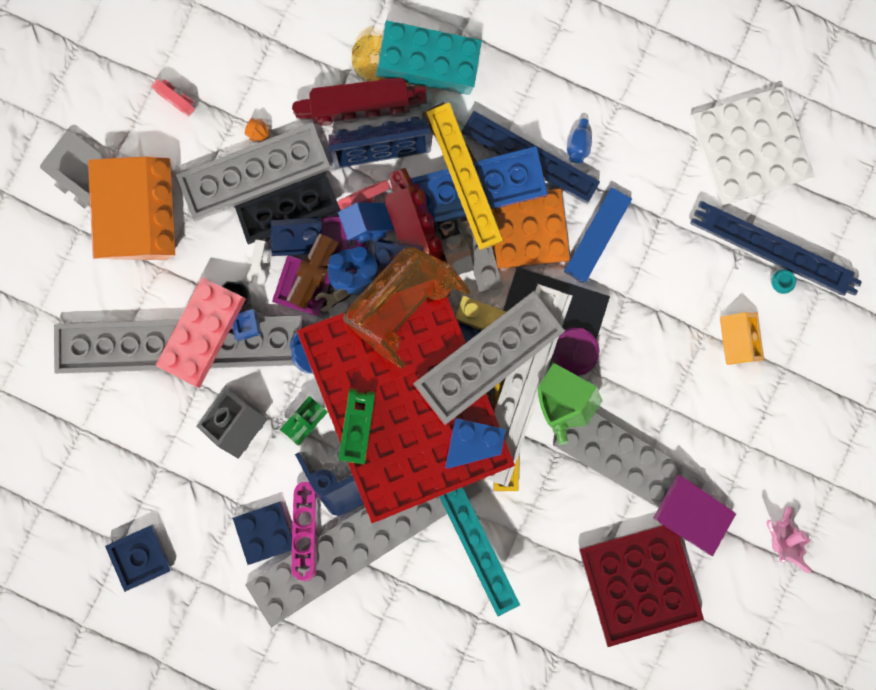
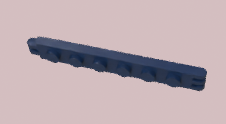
[690,201,862,296]

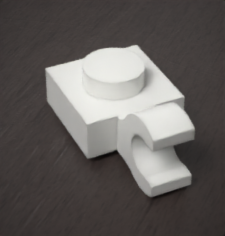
[247,240,271,285]

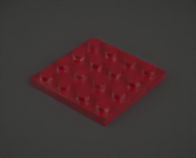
[578,525,704,647]

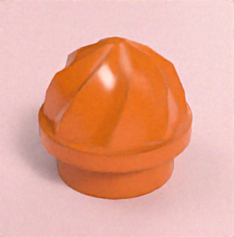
[244,118,269,142]

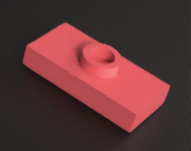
[338,180,391,210]

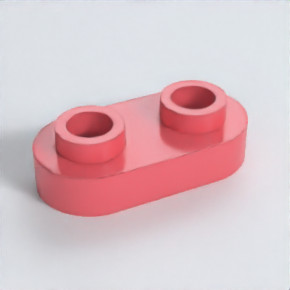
[151,79,195,117]

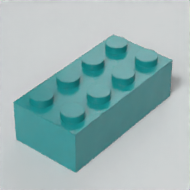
[375,20,482,95]

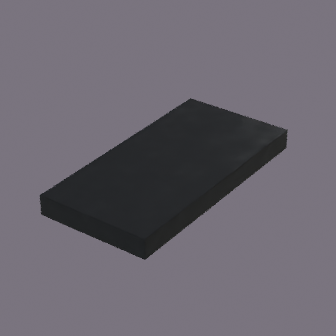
[503,267,610,339]

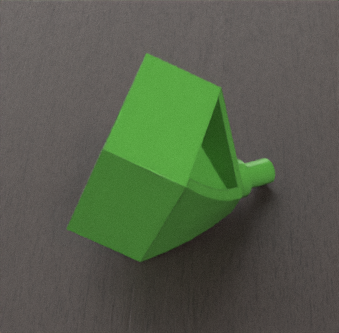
[537,363,603,445]

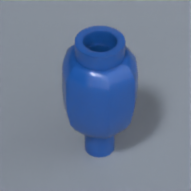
[566,119,592,164]

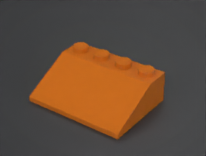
[88,156,175,260]

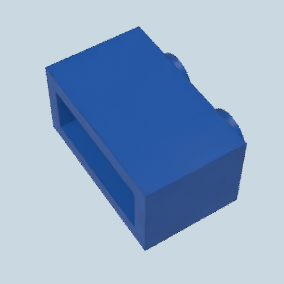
[338,202,394,243]

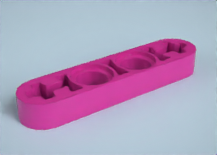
[291,482,318,582]

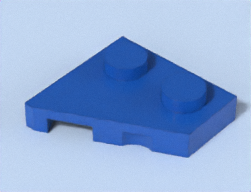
[445,418,506,469]

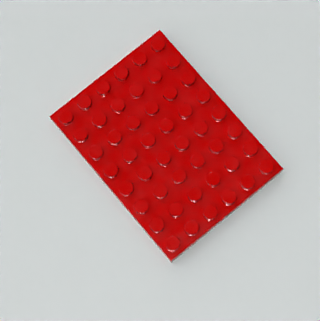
[297,277,515,524]

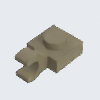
[314,287,350,312]

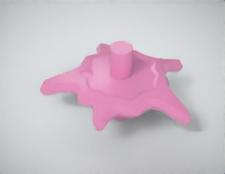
[766,507,812,573]

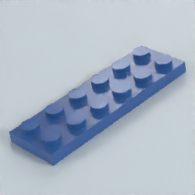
[411,146,548,224]

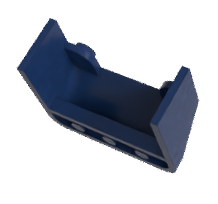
[295,452,363,516]

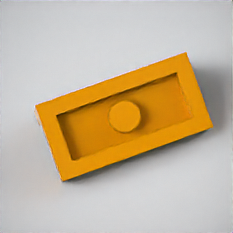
[720,312,765,365]

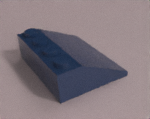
[328,116,430,169]

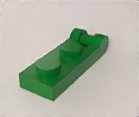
[338,388,375,464]

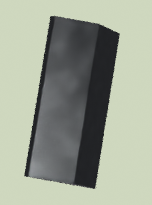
[235,172,340,245]

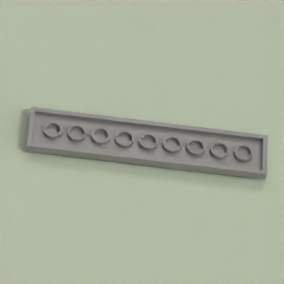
[54,316,303,374]
[245,482,482,628]

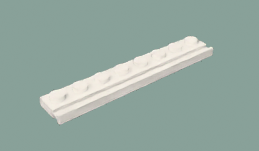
[484,284,572,487]

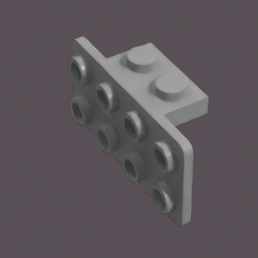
[40,131,108,209]

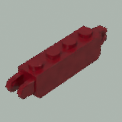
[291,78,427,126]
[385,168,450,297]

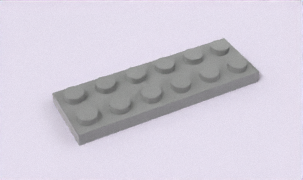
[176,122,331,221]
[413,291,565,425]
[553,413,707,508]

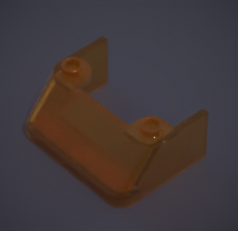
[343,247,471,368]

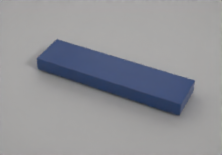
[564,187,632,284]

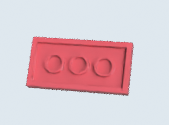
[156,277,246,388]

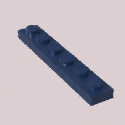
[461,110,600,204]

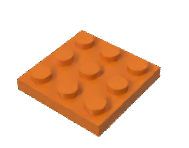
[492,189,570,270]

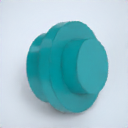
[771,269,796,294]

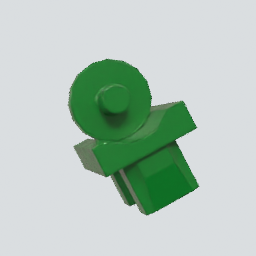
[279,396,328,446]

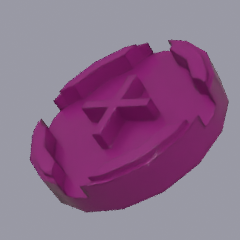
[552,327,600,376]

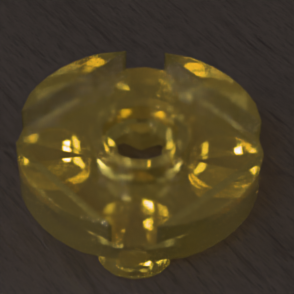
[351,34,385,82]

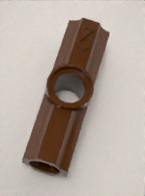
[286,234,339,310]

